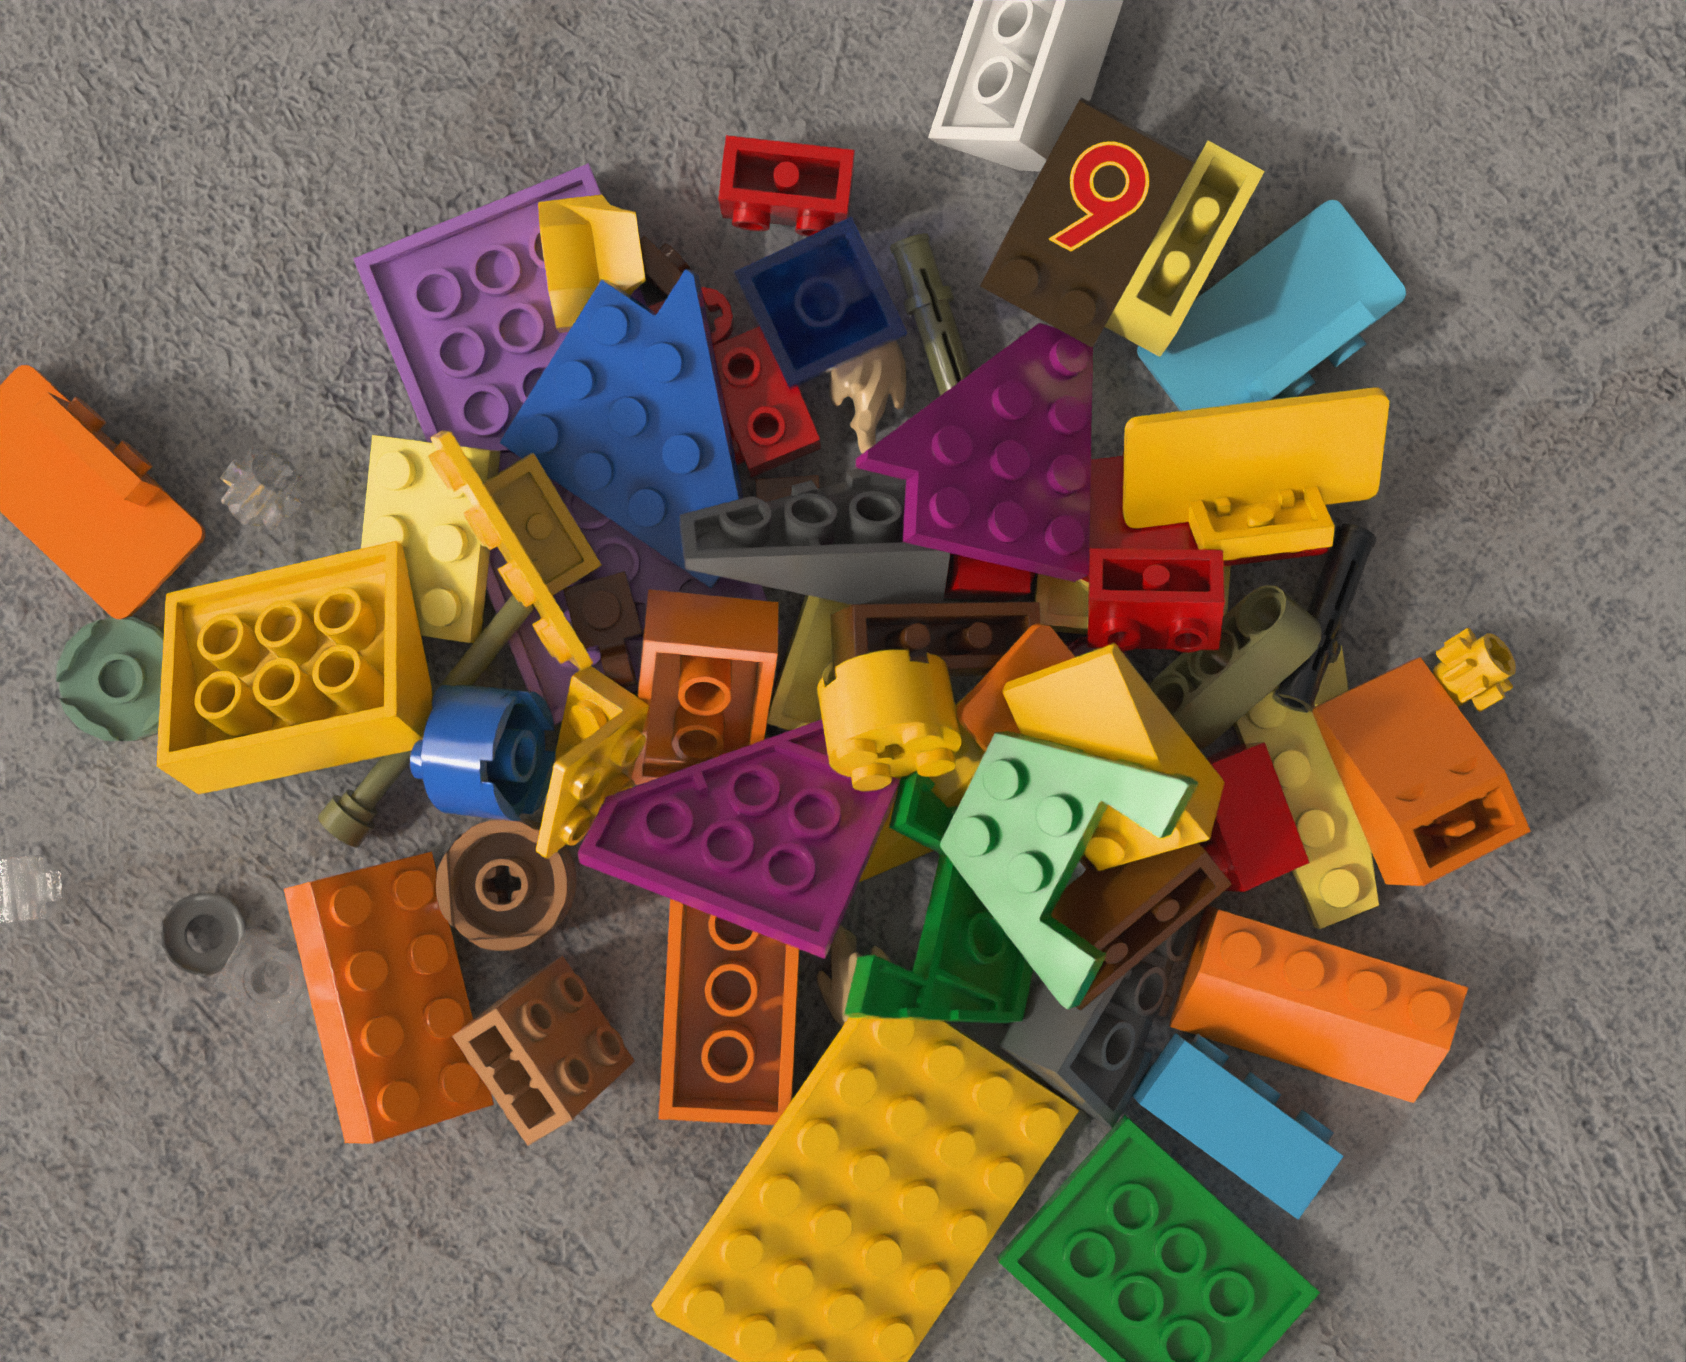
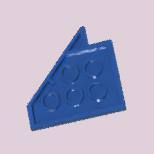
[499,269,743,588]

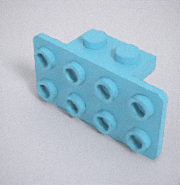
[1137,200,1406,411]

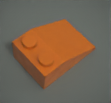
[631,589,779,785]

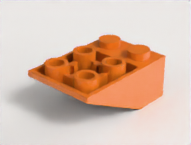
[1312,657,1531,886]

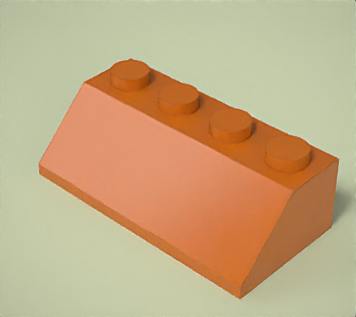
[1169,905,1468,1103]

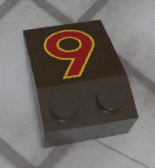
[980,97,1196,348]

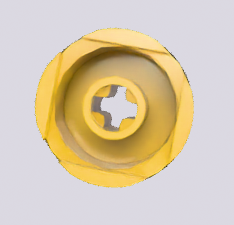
[817,650,962,791]

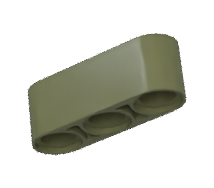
[1148,585,1322,750]

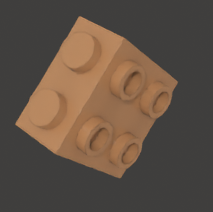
[452,956,635,1145]

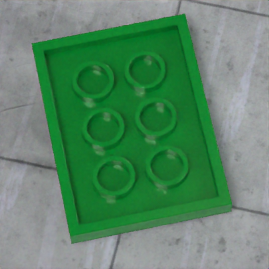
[997,1114,1320,1362]

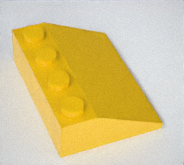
[157,540,432,795]

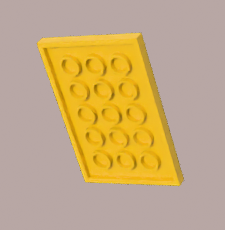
[651,1017,1079,1362]

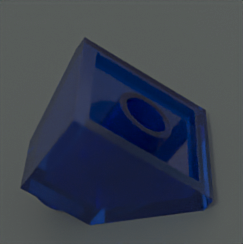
[734,217,907,390]

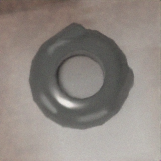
[160,892,247,978]

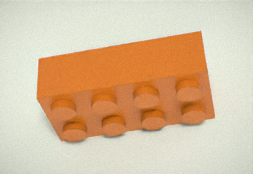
[284,852,494,1144]
[658,899,800,1125]

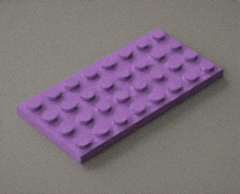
[353,163,781,726]

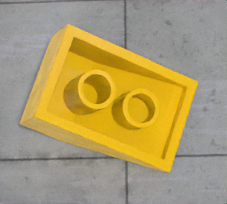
[1003,643,1224,871]

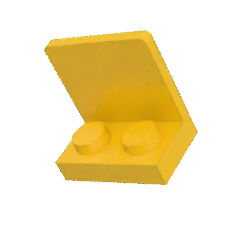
[536,665,649,859]

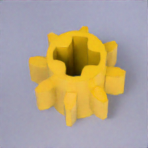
[1433,628,1516,712]

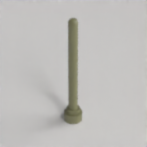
[318,595,534,848]

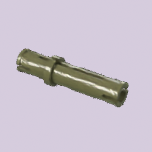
[890,233,972,396]

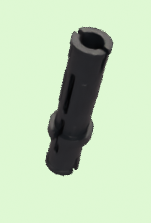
[1273,523,1376,713]

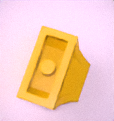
[538,195,646,333]

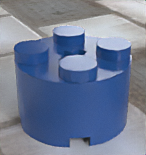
[410,685,556,821]

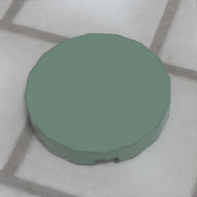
[56,617,164,741]

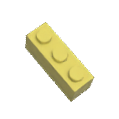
[1104,141,1265,357]

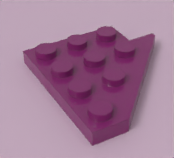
[856,323,1093,582]
[578,719,900,959]

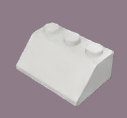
[928,0,1123,172]

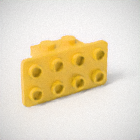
[1123,387,1389,561]
[427,431,602,671]

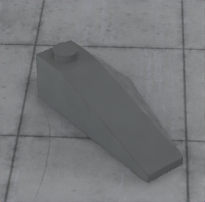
[679,468,950,605]
[999,907,1206,1128]

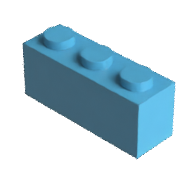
[1132,1033,1344,1220]

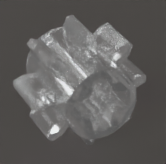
[220,447,304,531]
[0,855,63,924]

